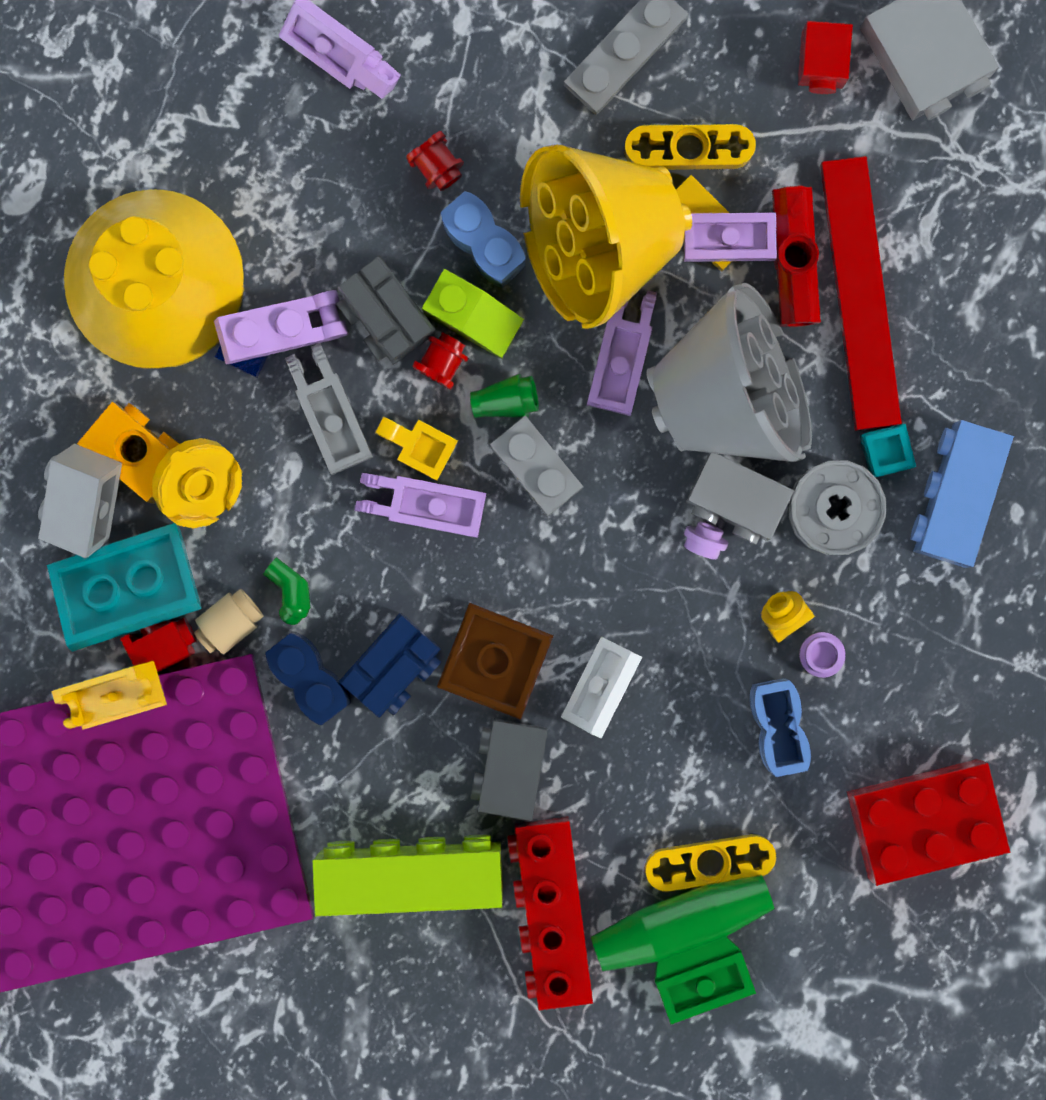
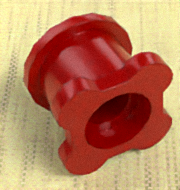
[406,131,464,191]
[412,332,469,390]

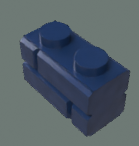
[339,613,441,718]

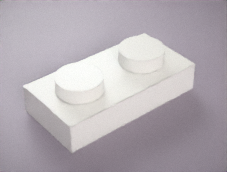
[561,637,642,738]

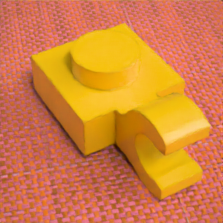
[375,417,458,481]

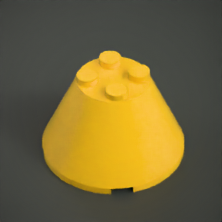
[520,144,692,329]
[64,189,244,369]

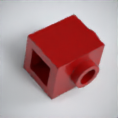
[798,21,853,94]

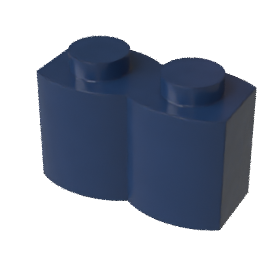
[265,632,351,725]

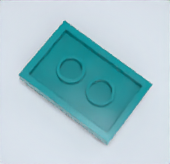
[47,523,202,652]

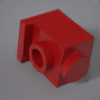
[120,617,197,673]

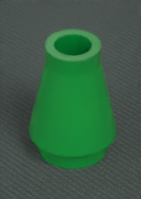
[470,373,539,418]

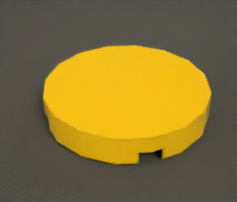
[152,438,242,528]

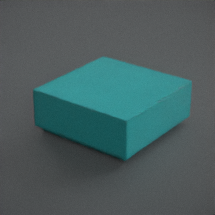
[859,424,916,478]

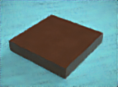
[437,603,554,720]

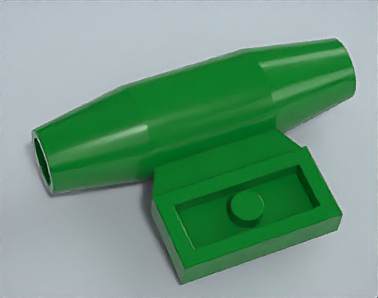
[591,875,775,1024]

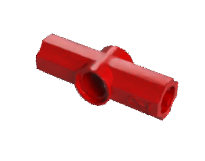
[772,186,821,327]

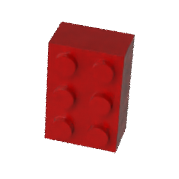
[847,759,1011,886]

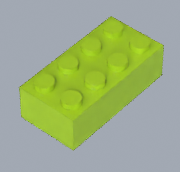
[312,835,503,917]

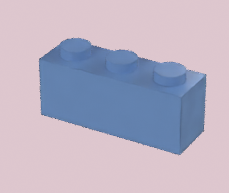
[910,420,1014,568]

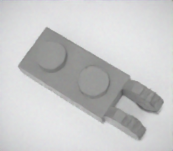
[285,343,373,475]

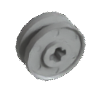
[788,460,886,555]

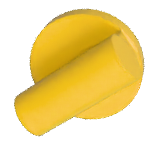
[761,591,815,643]

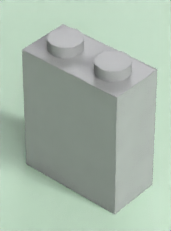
[860,0,999,121]

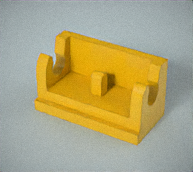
[51,661,167,730]

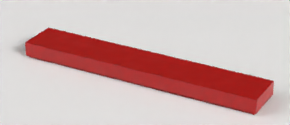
[820,156,902,431]

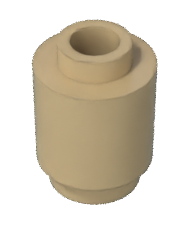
[194,589,264,654]

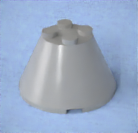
[647,283,812,462]

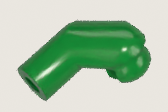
[263,557,311,625]

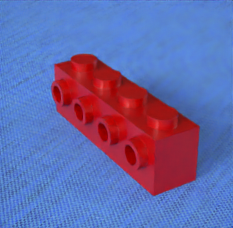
[507,817,593,1011]

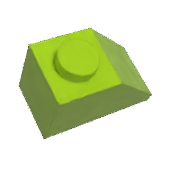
[422,269,524,359]

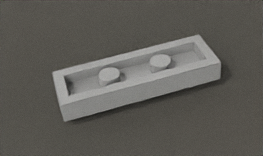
[564,0,689,115]

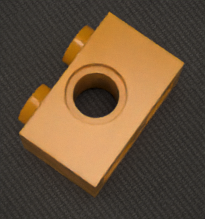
[77,402,179,504]

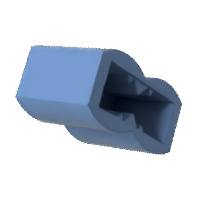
[441,191,525,288]
[750,678,811,777]

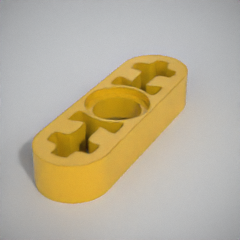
[624,124,756,170]
[644,834,776,892]

